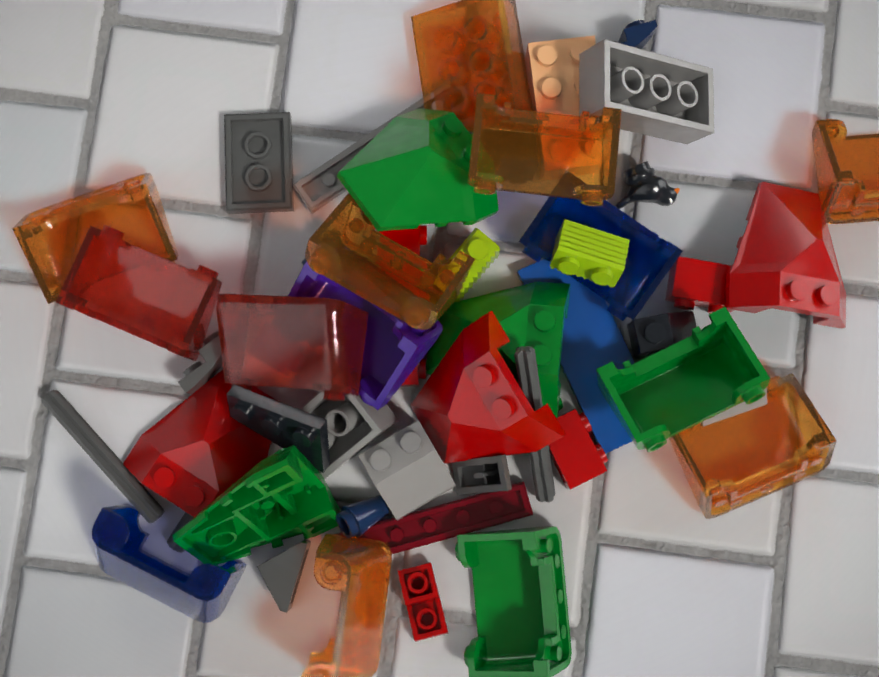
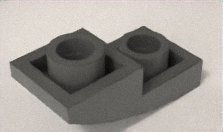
[178,330,236,394]

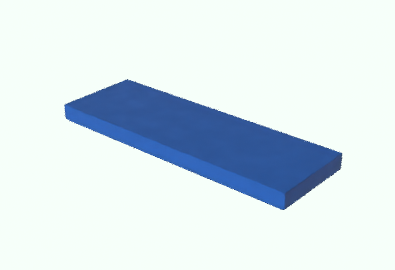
[517,255,635,454]

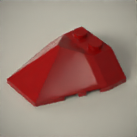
[725,182,846,329]
[410,311,566,464]
[123,368,277,517]

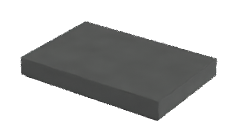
[224,112,294,214]

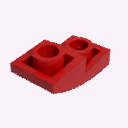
[398,562,449,642]

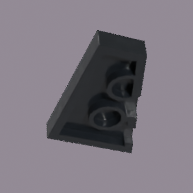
[226,385,330,473]

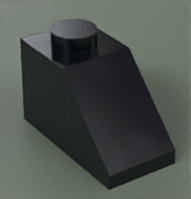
[627,311,697,357]

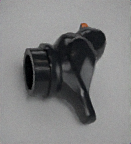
[615,161,680,210]

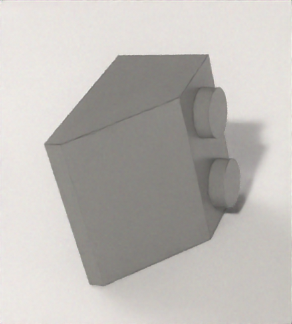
[358,420,457,521]

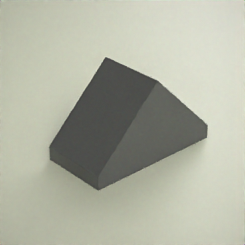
[452,454,512,495]
[257,540,311,613]

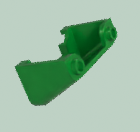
[596,307,770,452]
[455,526,572,677]

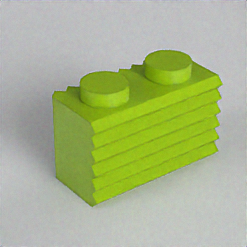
[550,219,630,288]
[432,228,500,302]

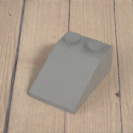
[301,370,399,479]

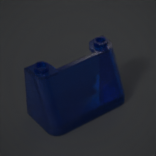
[519,172,683,321]
[92,503,247,623]

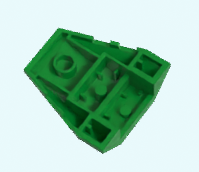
[337,108,499,231]
[426,282,570,418]
[172,445,341,567]

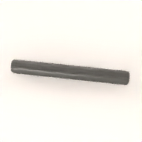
[514,346,555,502]
[42,390,165,523]

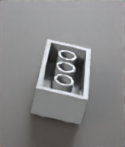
[579,39,714,144]

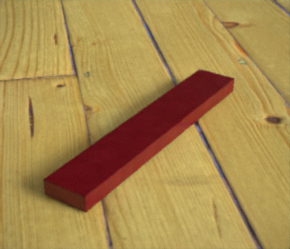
[326,481,533,570]

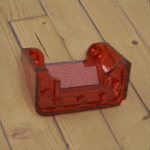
[56,225,222,361]
[216,294,369,401]

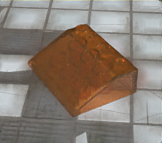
[411,0,536,132]

